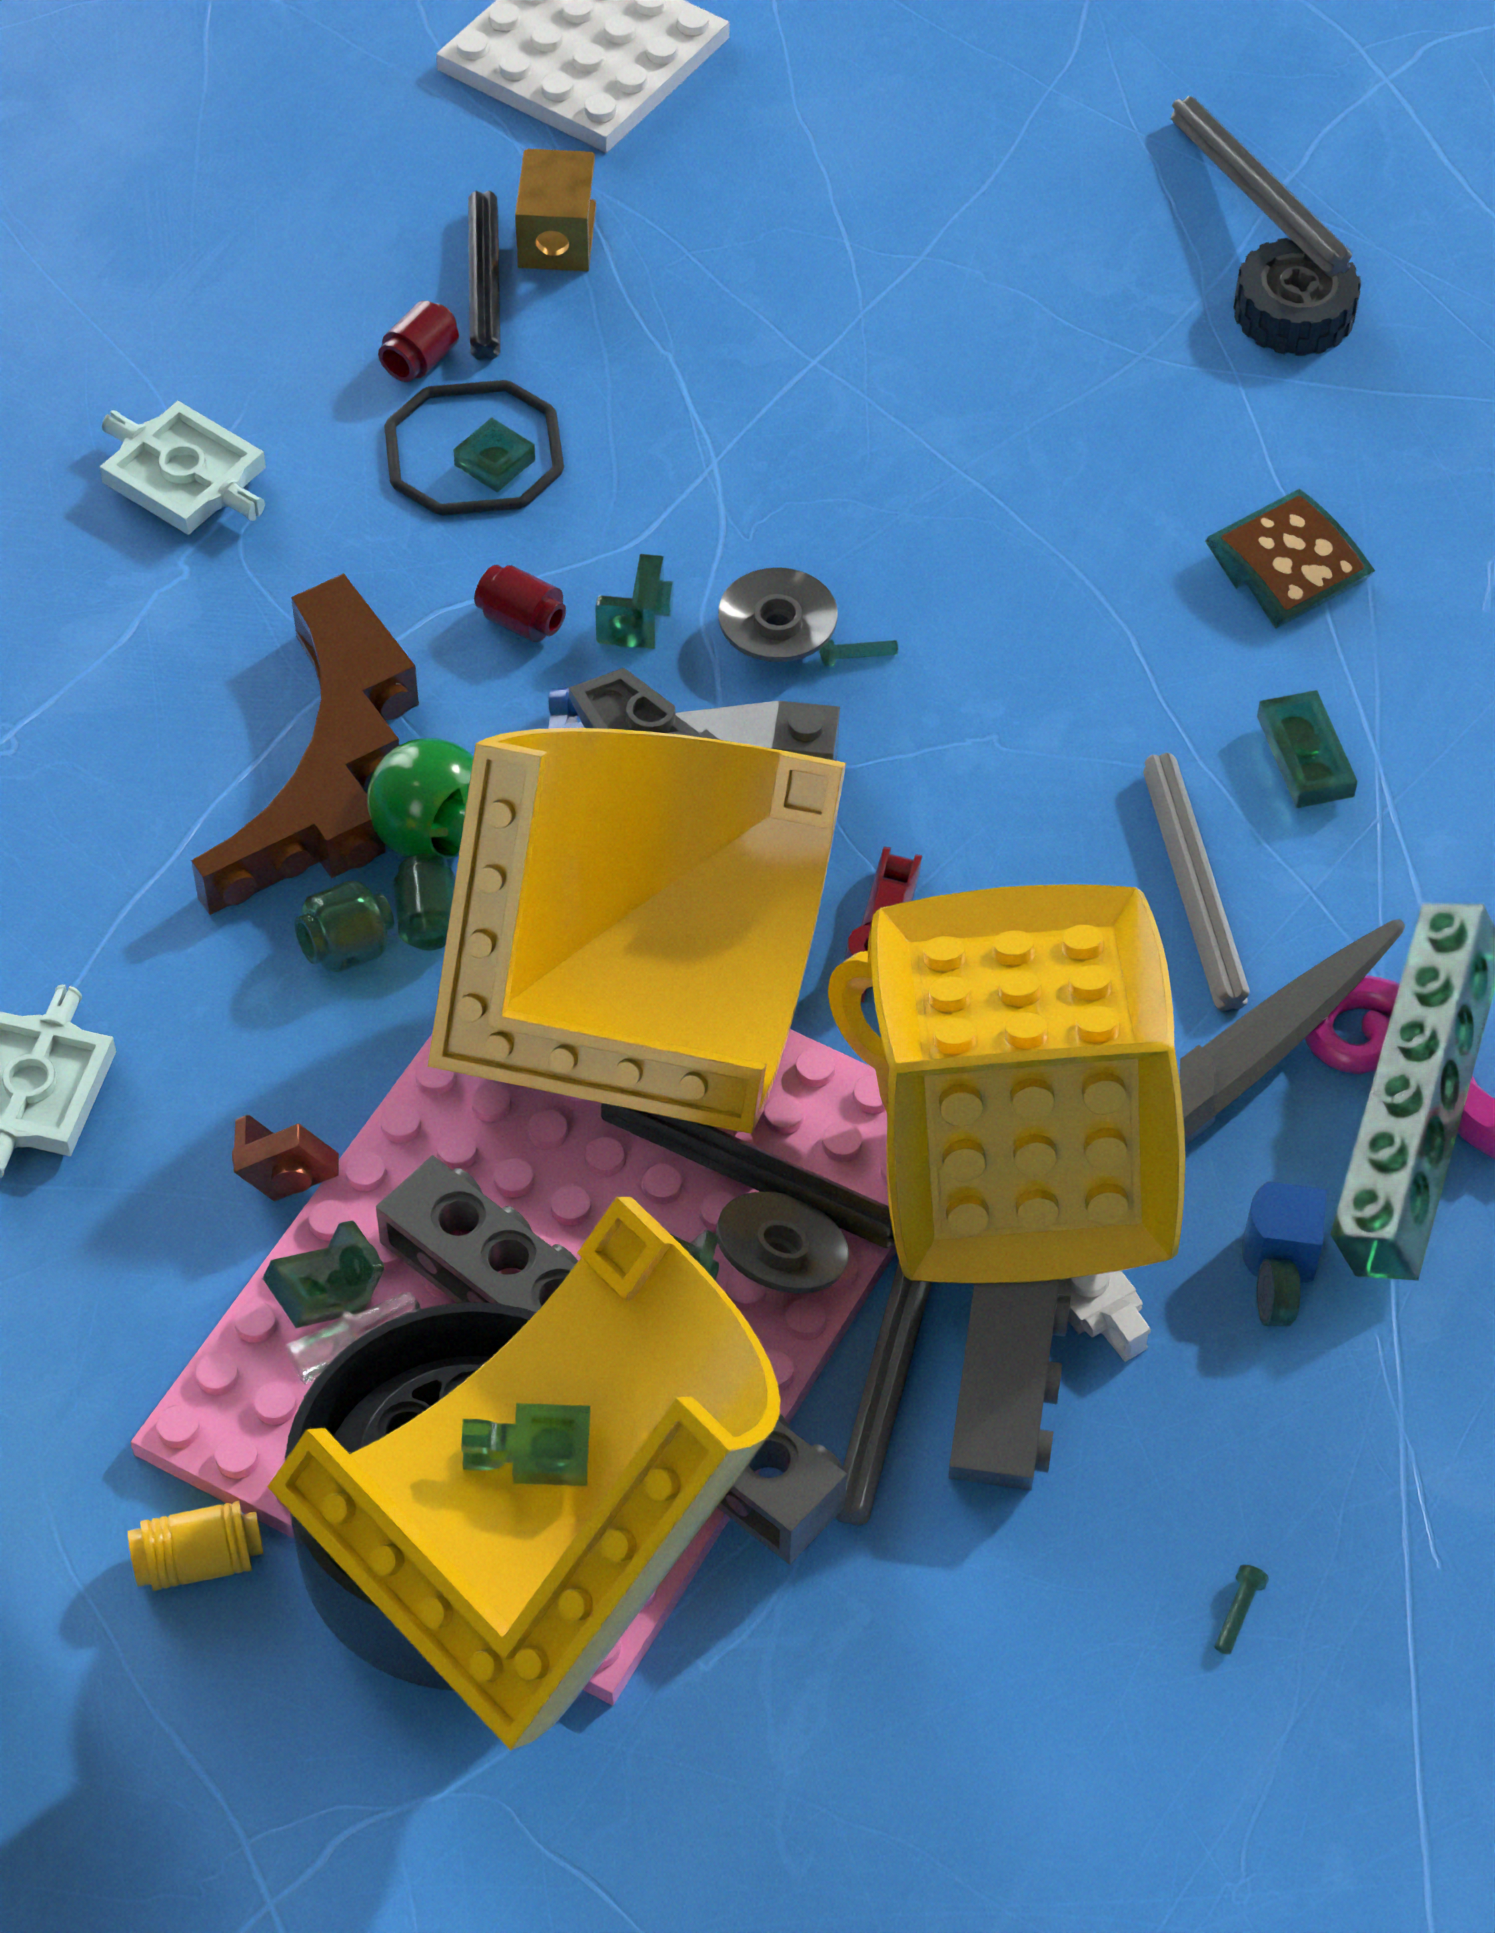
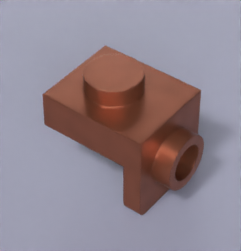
[232,1115,339,1201]

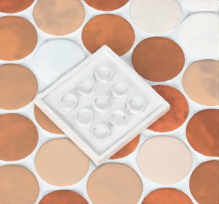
[436,0,729,153]

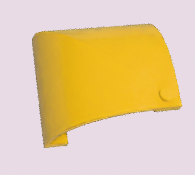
[427,728,846,1134]
[267,1197,780,1751]

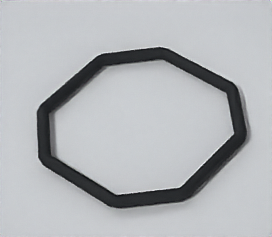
[384,380,564,515]

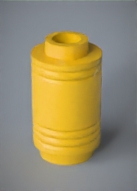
[127,1501,264,1591]

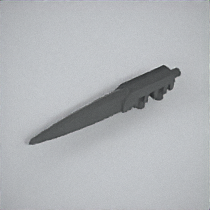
[1179,919,1405,1146]

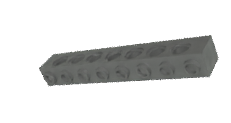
[376,1155,847,1565]

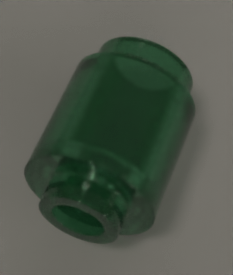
[393,854,456,951]

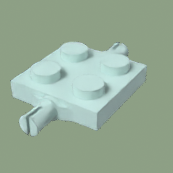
[100,401,266,535]
[0,984,116,1179]

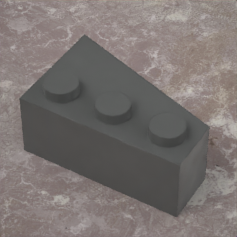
[948,1280,1071,1490]

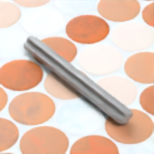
[1143,752,1250,1011]

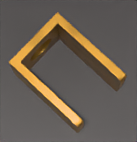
[515,149,596,271]

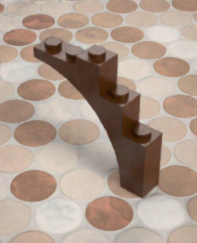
[191,573,419,915]

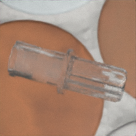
[286,1292,421,1385]

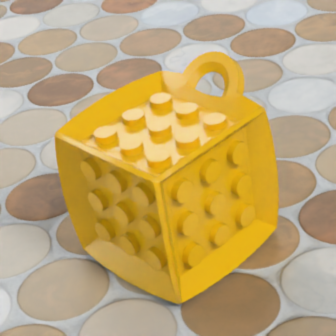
[828,884,1185,1284]

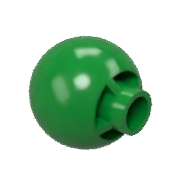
[367,738,474,863]

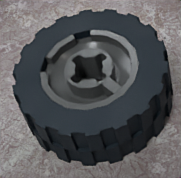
[1233,238,1361,356]

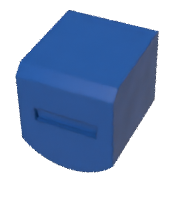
[1242,1181,1327,1283]

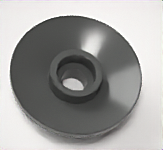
[718,568,838,662]
[716,1192,849,1294]

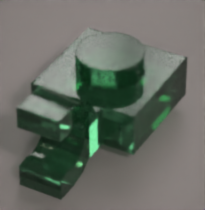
[461,1403,590,1486]

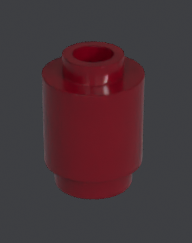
[378,301,459,382]
[474,565,566,642]

